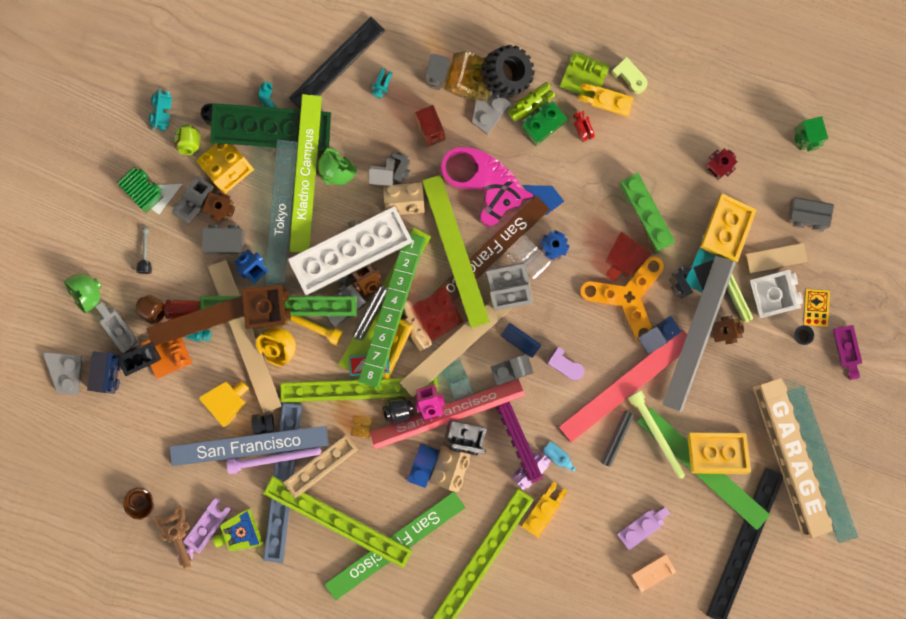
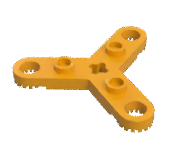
[580,257,664,343]

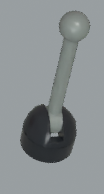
[136,227,152,274]

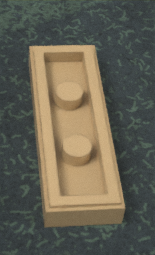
[745,243,808,274]

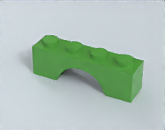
[619,173,675,253]

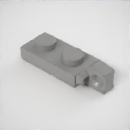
[95,302,140,354]

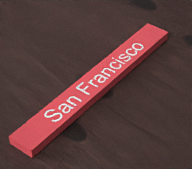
[370,378,525,449]

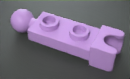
[178,497,232,559]

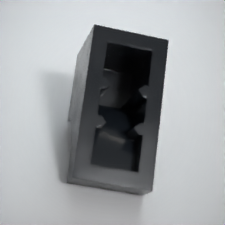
[118,342,161,377]

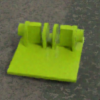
[560,51,610,98]

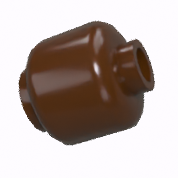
[136,295,166,324]

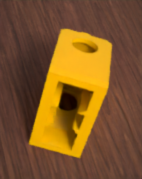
[199,380,249,427]

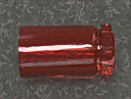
[164,299,200,319]

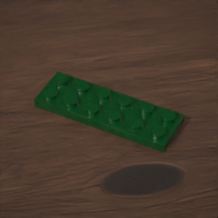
[210,103,331,151]

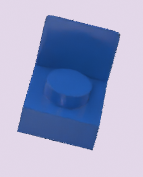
[407,444,439,488]

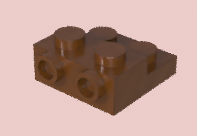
[242,285,291,329]

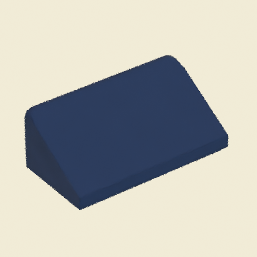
[501,323,541,358]

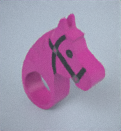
[440,147,533,227]

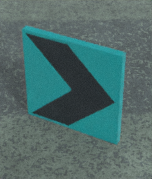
[686,249,736,293]

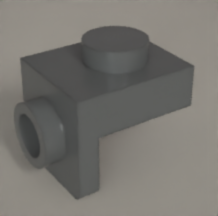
[391,152,411,184]

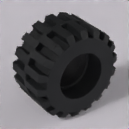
[480,45,535,98]

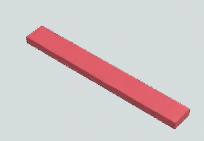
[559,329,687,442]

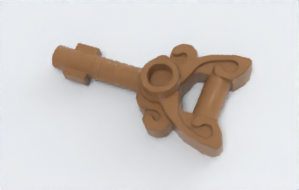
[153,505,192,570]

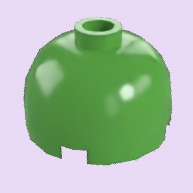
[318,148,357,186]
[64,273,102,314]

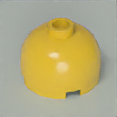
[256,327,296,367]

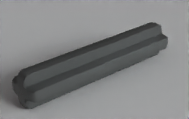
[353,286,388,341]
[601,411,634,467]

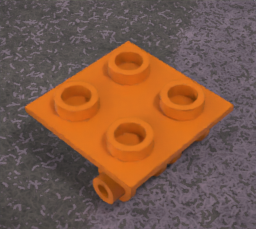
[141,338,193,379]

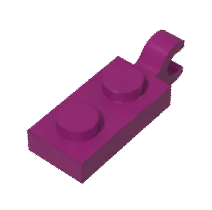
[832,325,862,380]

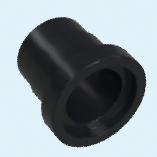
[793,325,814,345]

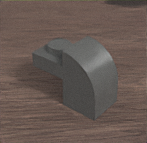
[172,176,214,224]
[490,354,534,385]

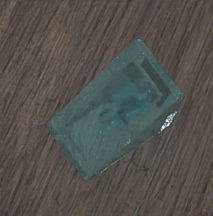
[444,360,474,401]

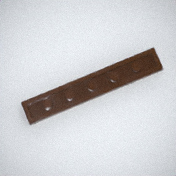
[146,296,244,347]

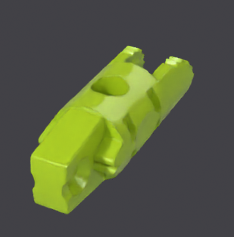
[508,82,555,121]

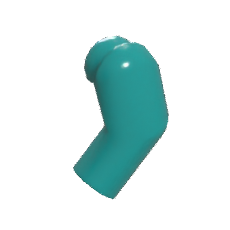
[258,82,276,108]

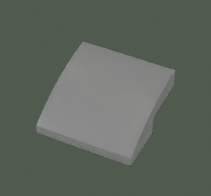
[486,262,533,311]

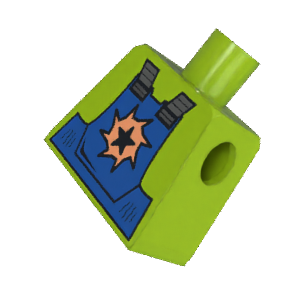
[213,508,264,552]

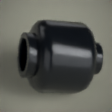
[382,396,413,424]

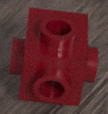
[705,148,738,181]

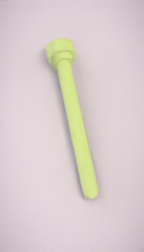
[628,391,685,478]

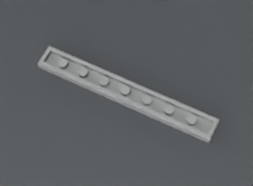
[662,256,735,412]

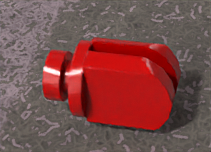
[572,111,595,142]

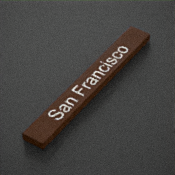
[423,195,550,317]

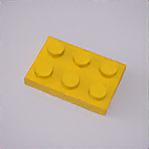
[700,193,757,263]
[687,433,751,474]

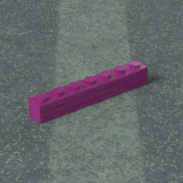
[496,401,543,483]

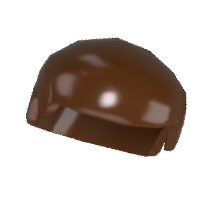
[123,487,154,520]

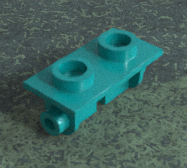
[149,89,172,131]

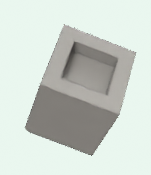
[369,158,395,186]

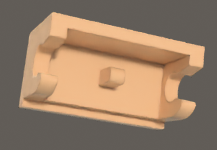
[630,553,676,593]

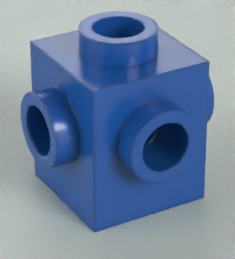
[540,230,570,260]
[234,249,269,284]

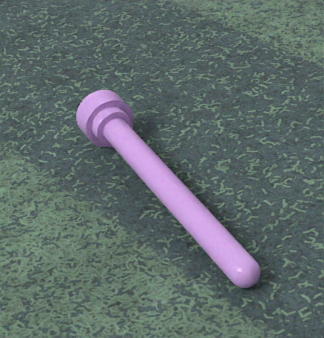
[226,447,321,474]

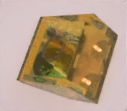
[444,50,491,102]

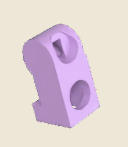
[547,347,584,380]

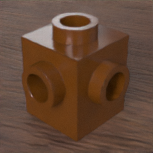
[202,192,235,222]
[352,264,382,297]
[712,315,744,345]

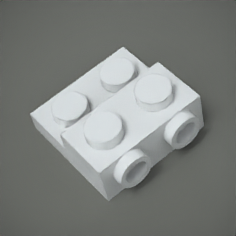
[750,270,803,318]

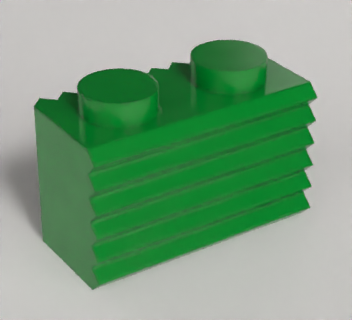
[117,167,163,213]

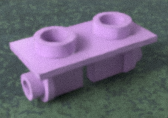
[511,450,551,490]

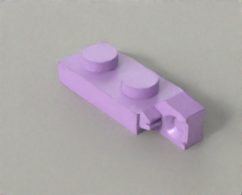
[617,507,670,550]

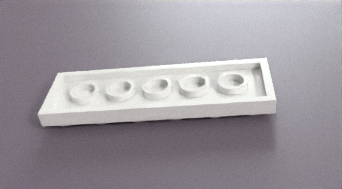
[288,206,413,295]

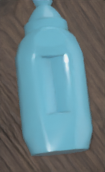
[543,441,576,471]

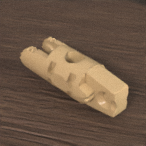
[401,301,432,351]

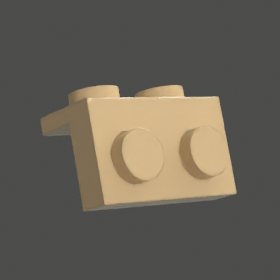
[383,182,425,215]
[429,445,470,492]

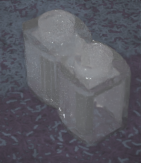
[506,234,551,280]

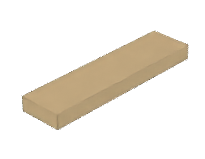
[283,434,358,499]

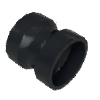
[200,103,213,126]
[251,412,275,434]

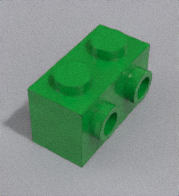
[521,101,567,146]
[795,116,828,152]

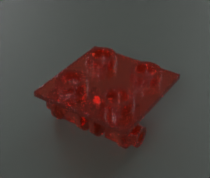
[412,287,464,341]

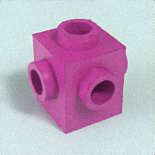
[415,384,445,420]

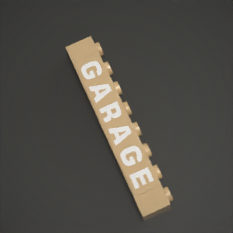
[753,378,833,538]

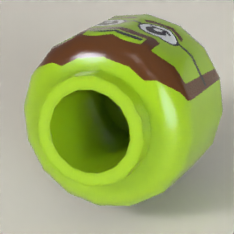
[174,124,201,155]

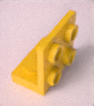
[196,144,254,194]

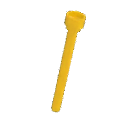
[290,316,343,346]

